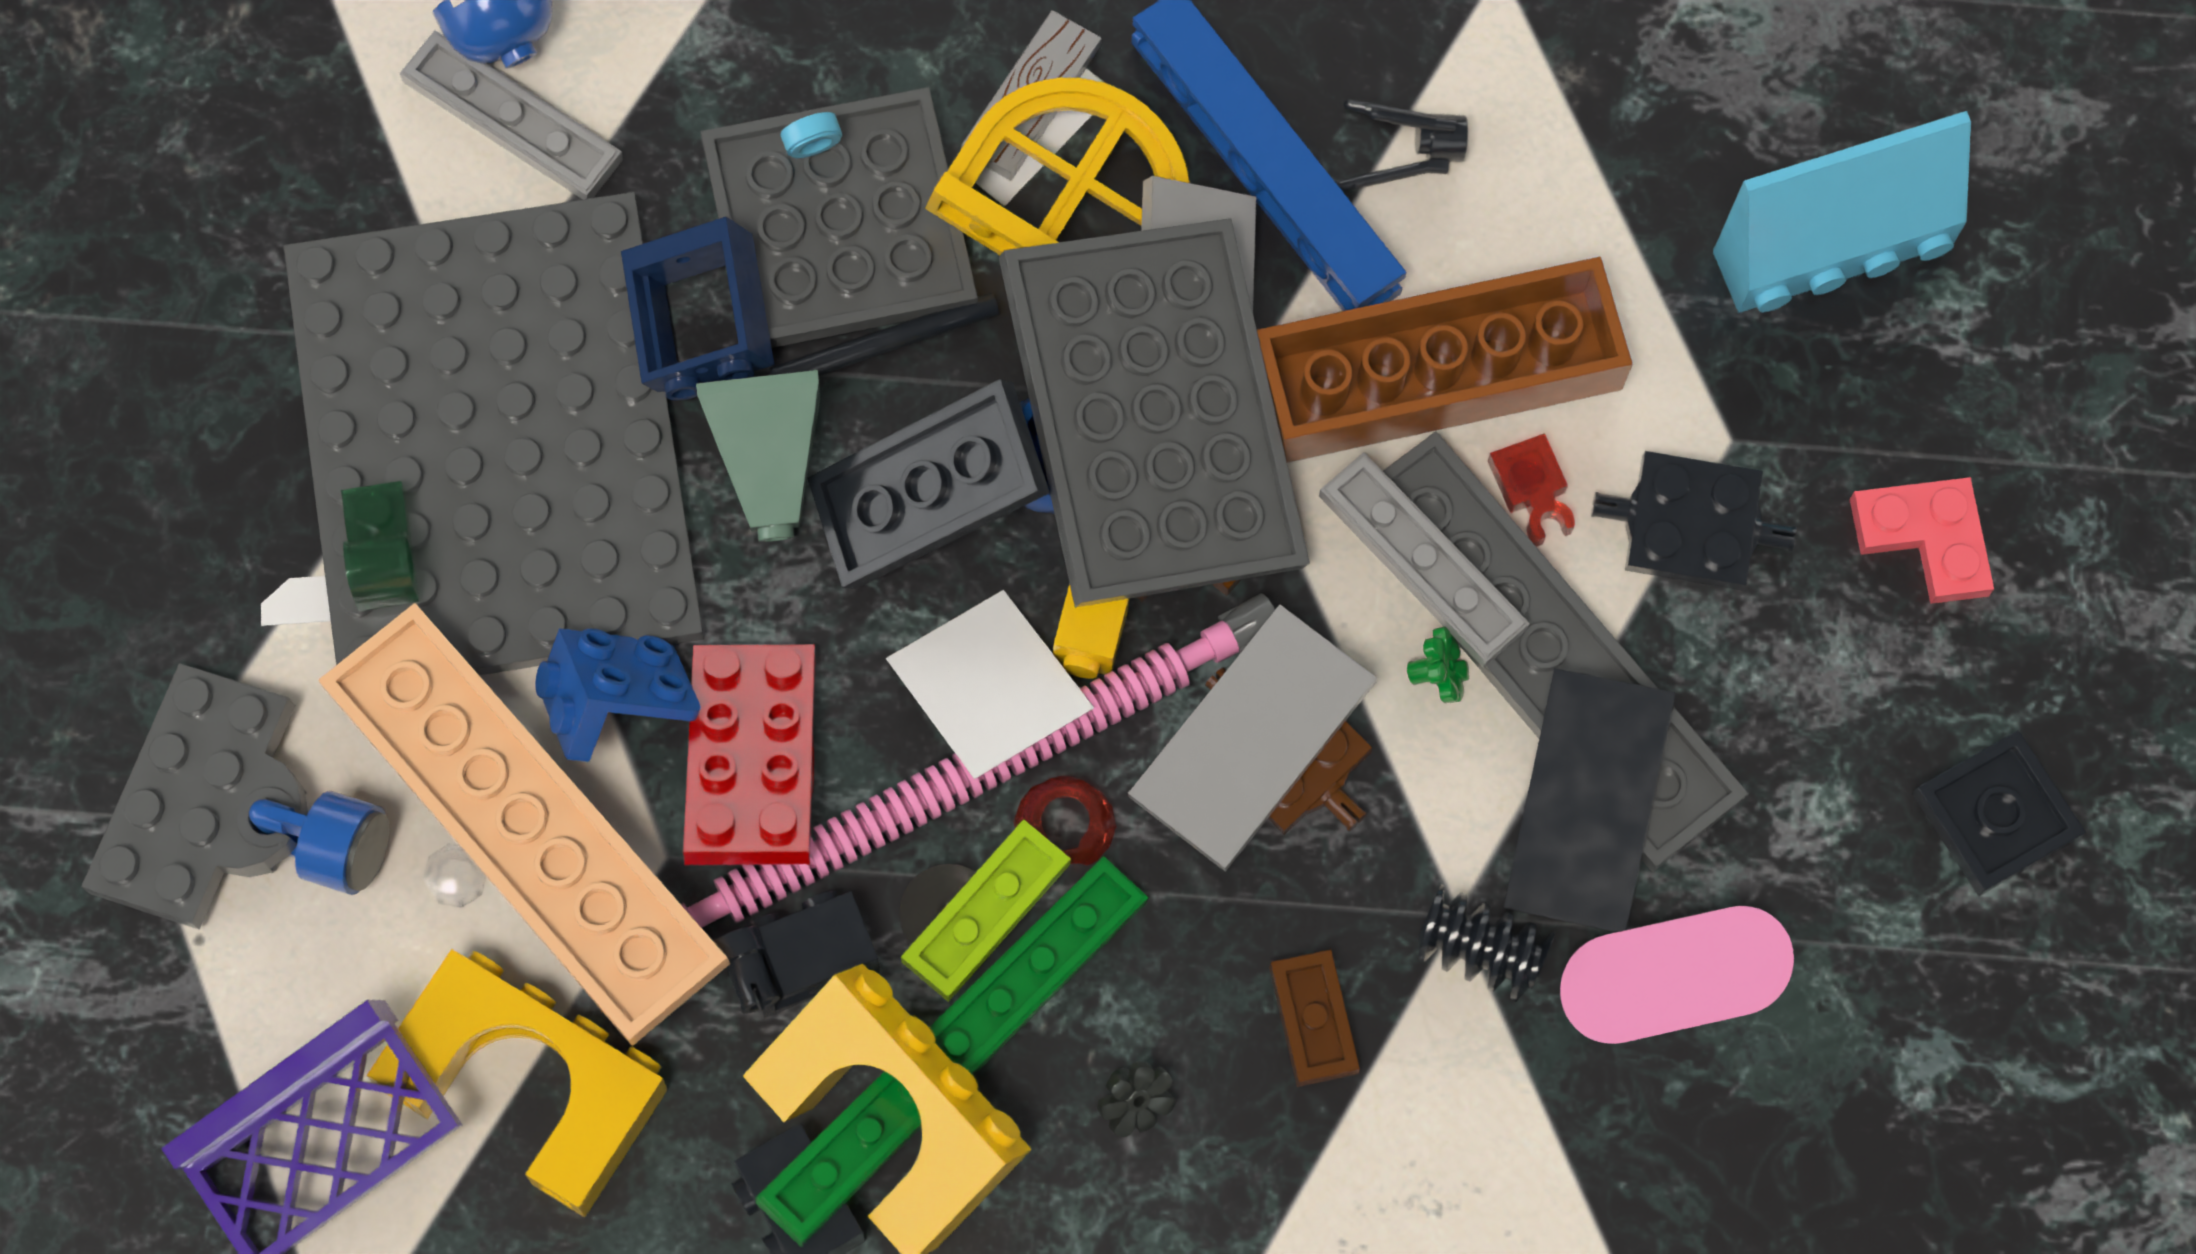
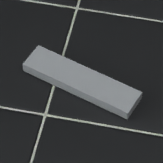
[400,30,623,200]
[1319,452,1530,668]

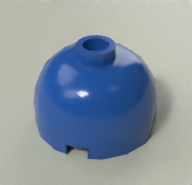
[433,0,552,69]

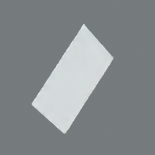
[886,590,1094,779]

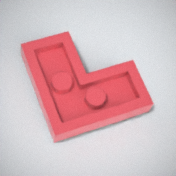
[1850,477,1994,604]

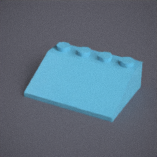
[1713,111,1971,313]

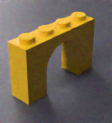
[366,949,667,1217]
[743,964,1032,1254]

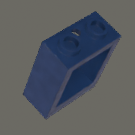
[621,217,774,400]

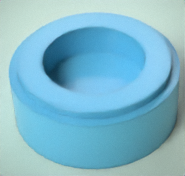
[780,112,843,158]

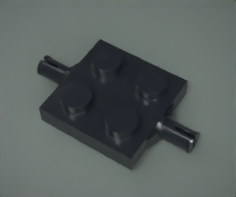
[1591,451,1796,591]

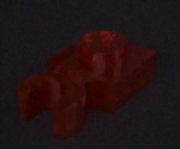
[1487,433,1575,547]

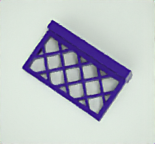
[161,1000,463,1254]

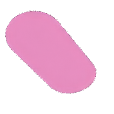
[1560,906,1794,1044]

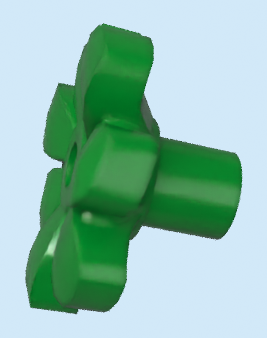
[1407,626,1469,703]

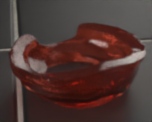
[1013,775,1116,865]

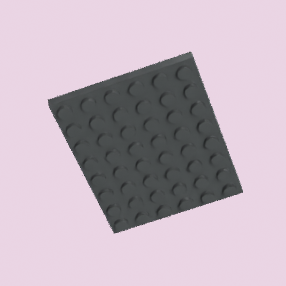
[283,192,704,676]

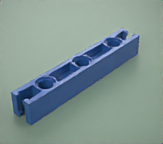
[1131,0,1407,311]

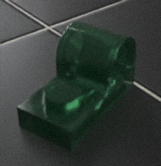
[341,481,420,611]

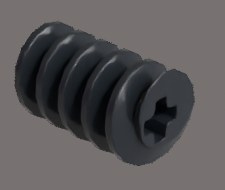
[1417,884,1555,1001]

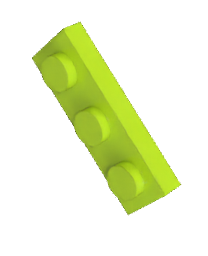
[901,819,1071,1002]

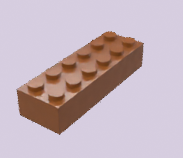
[1257,256,1633,463]

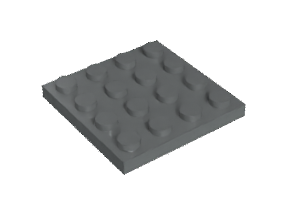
[700,87,978,348]

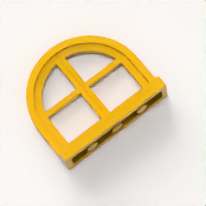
[925,77,1189,255]

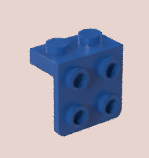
[535,628,701,762]

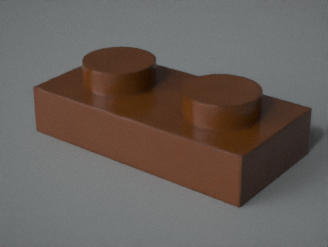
[1269,950,1360,1087]

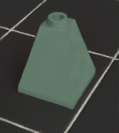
[696,370,821,542]

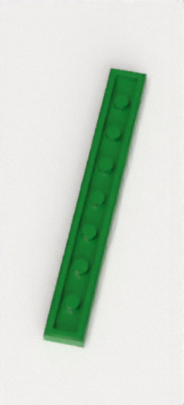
[755,856,1148,1247]

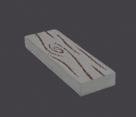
[962,10,1101,181]

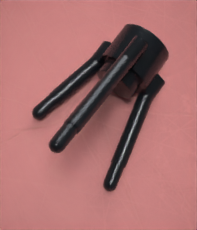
[1335,99,1468,191]

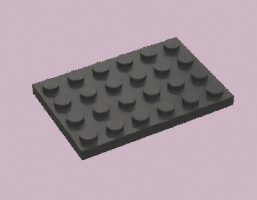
[999,218,1310,608]

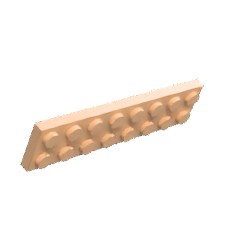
[318,603,730,1046]

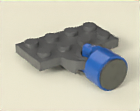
[81,663,390,930]

